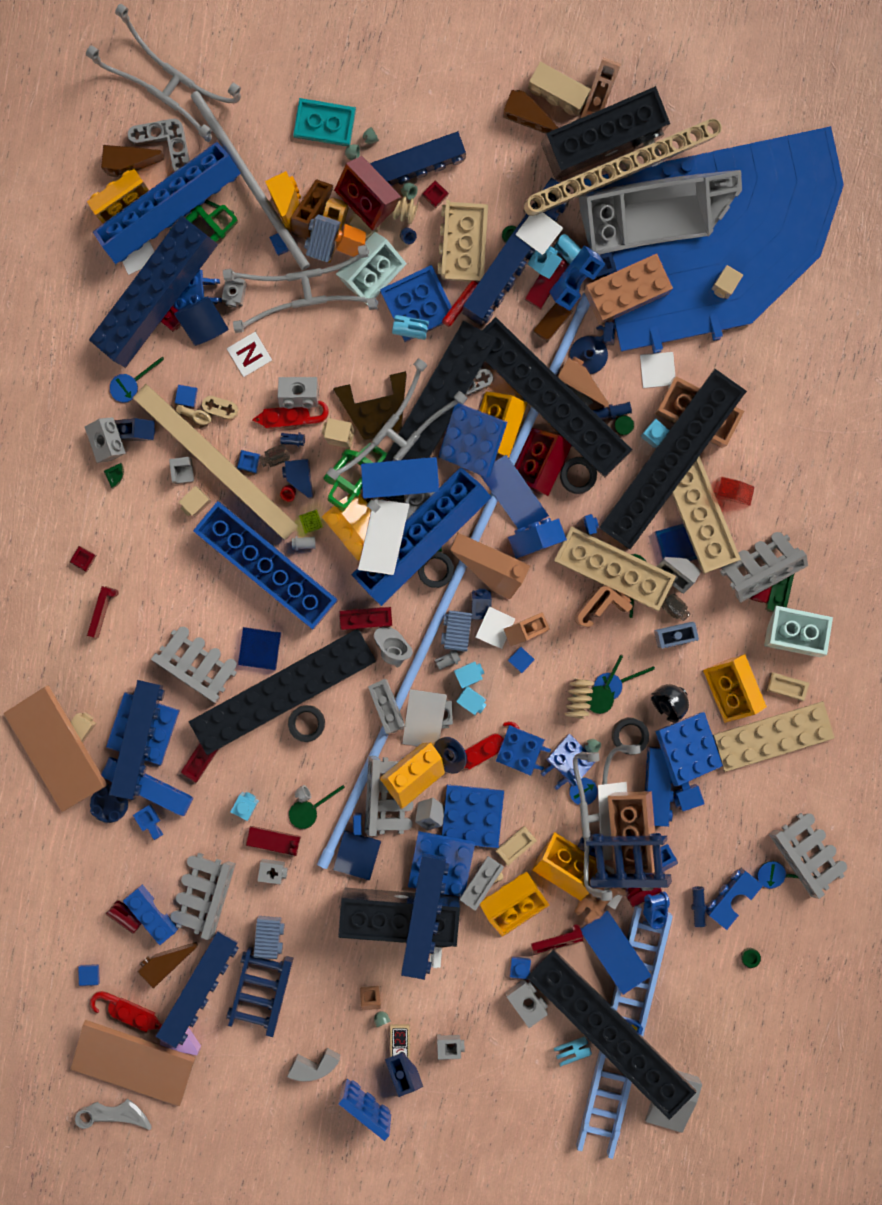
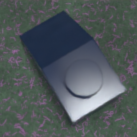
[114,418,155,441]
[282,459,313,499]
[385,1052,424,1097]

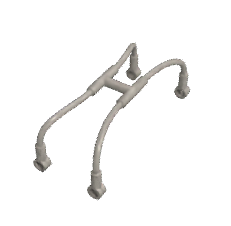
[86,4,241,142]
[223,245,378,333]
[326,358,468,513]
[573,745,653,901]

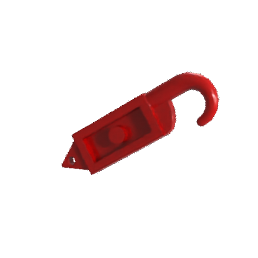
[252,401,329,429]
[464,721,520,770]
[90,991,162,1032]

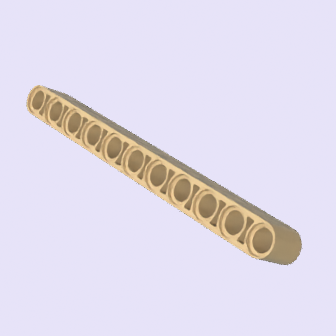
[524,118,722,216]
[133,384,298,540]

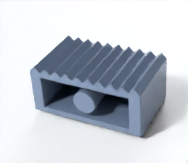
[304,215,341,262]
[441,610,472,652]
[654,622,699,649]
[254,916,285,960]

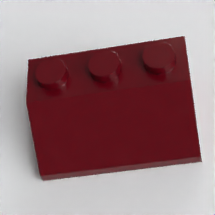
[334,156,401,231]
[515,428,571,496]

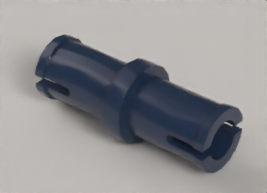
[592,402,632,420]
[691,886,707,927]

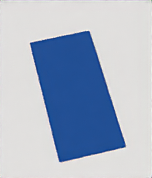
[480,455,549,529]
[361,457,439,499]
[581,911,651,995]

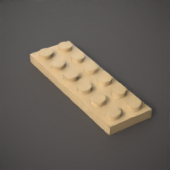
[672,456,741,574]
[554,527,676,612]
[713,701,835,772]

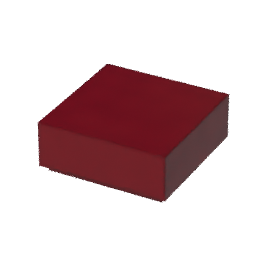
[422,180,449,208]
[70,546,97,572]

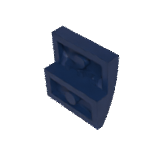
[174,296,229,346]
[333,831,381,880]

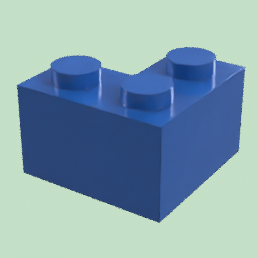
[508,518,567,559]

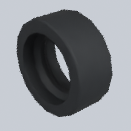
[560,457,597,494]
[418,552,454,588]
[288,705,325,742]
[612,718,649,755]

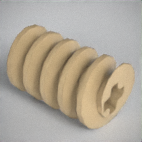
[388,196,419,224]
[565,678,594,719]

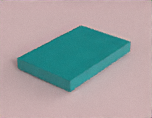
[293,98,356,146]

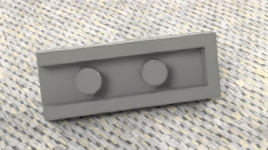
[368,679,406,734]
[459,856,504,911]

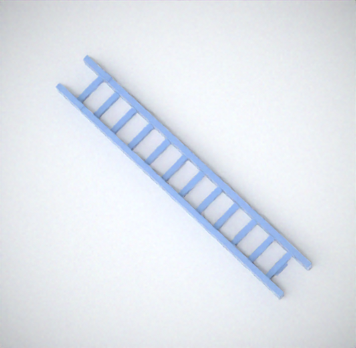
[576,905,673,1159]

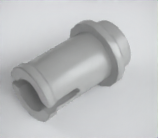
[292,536,316,551]
[435,650,461,670]

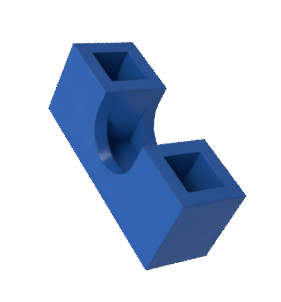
[550,245,605,311]
[705,867,763,930]
[123,884,179,945]

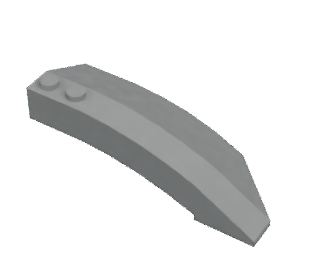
[579,170,742,254]

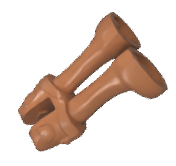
[574,869,629,924]

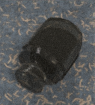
[259,445,290,467]
[662,594,691,621]

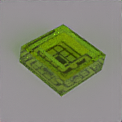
[299,509,323,534]

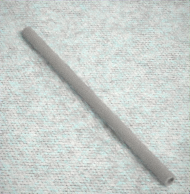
[191,91,310,270]

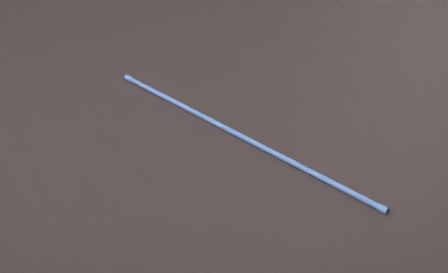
[317,293,590,869]

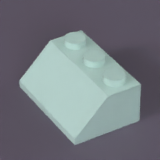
[336,232,407,305]
[764,606,833,658]

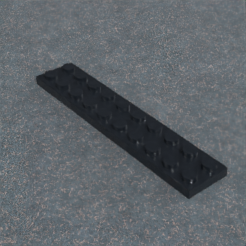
[482,317,633,478]
[383,320,497,503]
[599,368,747,550]
[188,629,376,755]
[527,949,697,1120]

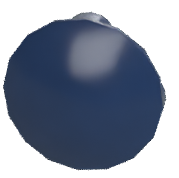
[90,785,129,823]

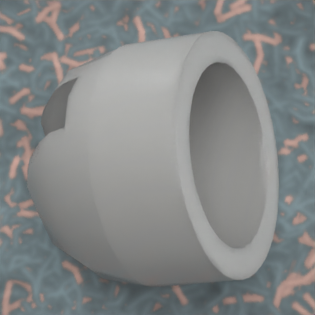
[295,785,311,802]

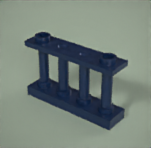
[586,833,672,888]
[226,946,294,1037]

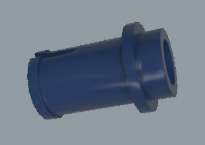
[280,432,305,448]

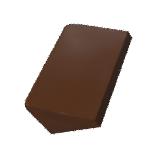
[533,303,573,343]

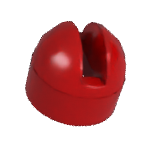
[280,485,296,502]

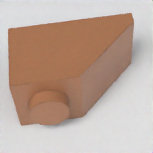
[504,612,550,646]

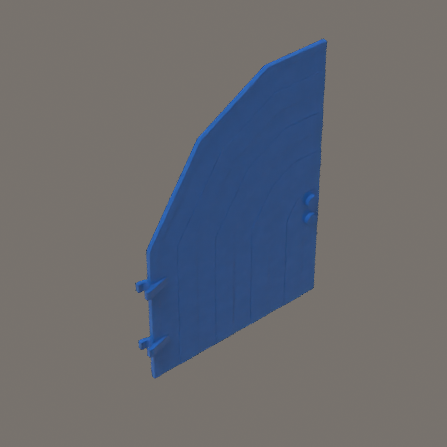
[584,126,844,354]

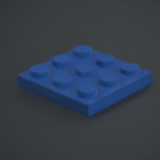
[380,265,452,342]
[438,403,507,477]
[106,692,180,765]
[655,712,723,786]
[442,784,504,848]
[408,831,475,897]
[338,1079,391,1141]

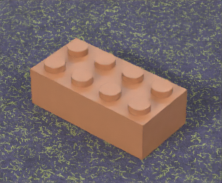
[584,254,673,325]
[654,376,744,448]
[608,791,655,874]

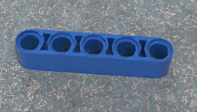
[101,757,193,816]

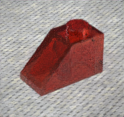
[714,477,755,506]

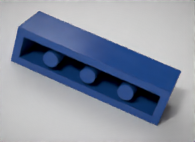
[645,746,674,827]

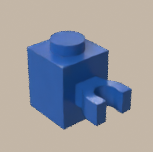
[673,781,705,811]

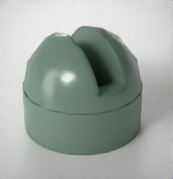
[363,127,379,144]
[345,144,360,160]
[401,183,418,200]
[584,739,601,753]
[374,1011,391,1027]

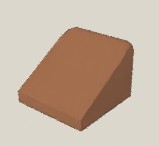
[360,986,381,1010]

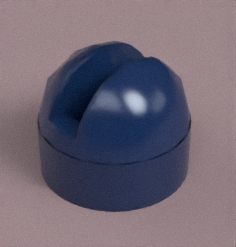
[400,227,417,245]

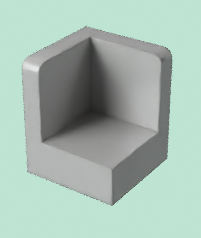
[169,457,194,484]
[415,798,445,831]

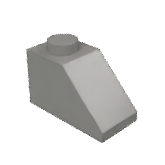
[656,557,701,594]

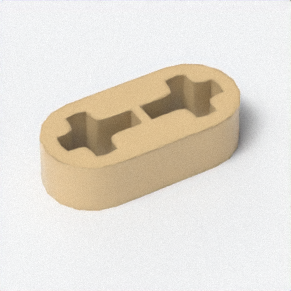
[202,396,239,420]

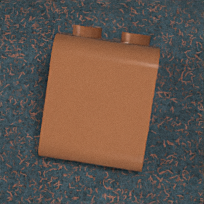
[574,586,633,627]

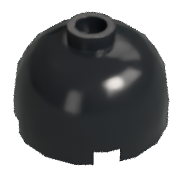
[651,684,689,723]

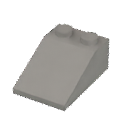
[645,1070,702,1133]

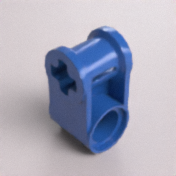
[643,891,670,929]

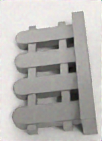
[720,532,808,603]
[151,627,237,704]
[365,756,414,836]
[769,813,847,899]
[170,853,236,940]

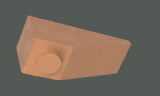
[581,57,621,118]
[558,356,609,407]

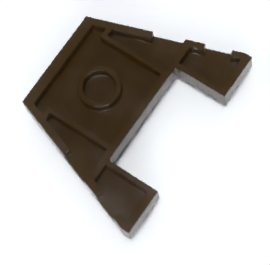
[333,371,407,440]

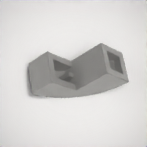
[287,1048,341,1081]

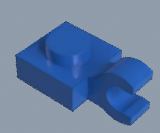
[133,804,163,840]

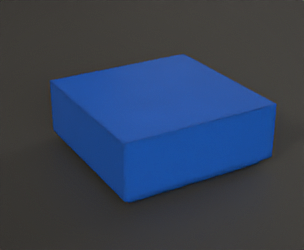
[175,384,198,408]
[237,450,261,473]
[508,646,535,673]
[353,813,362,835]
[78,964,100,986]

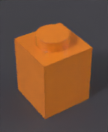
[334,224,366,257]

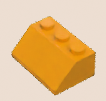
[87,169,149,224]
[265,171,301,232]
[479,391,527,457]
[322,494,372,561]
[703,654,767,723]
[380,742,445,809]
[532,832,597,901]
[480,872,550,937]

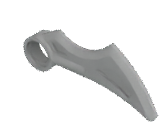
[75,1098,152,1130]

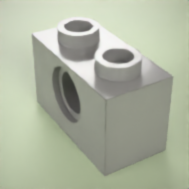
[278,377,319,409]
[85,417,126,463]
[506,979,548,1028]

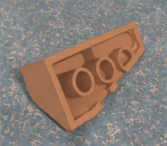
[450,533,530,599]

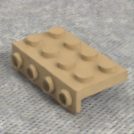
[438,199,488,282]

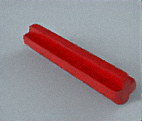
[442,281,478,327]

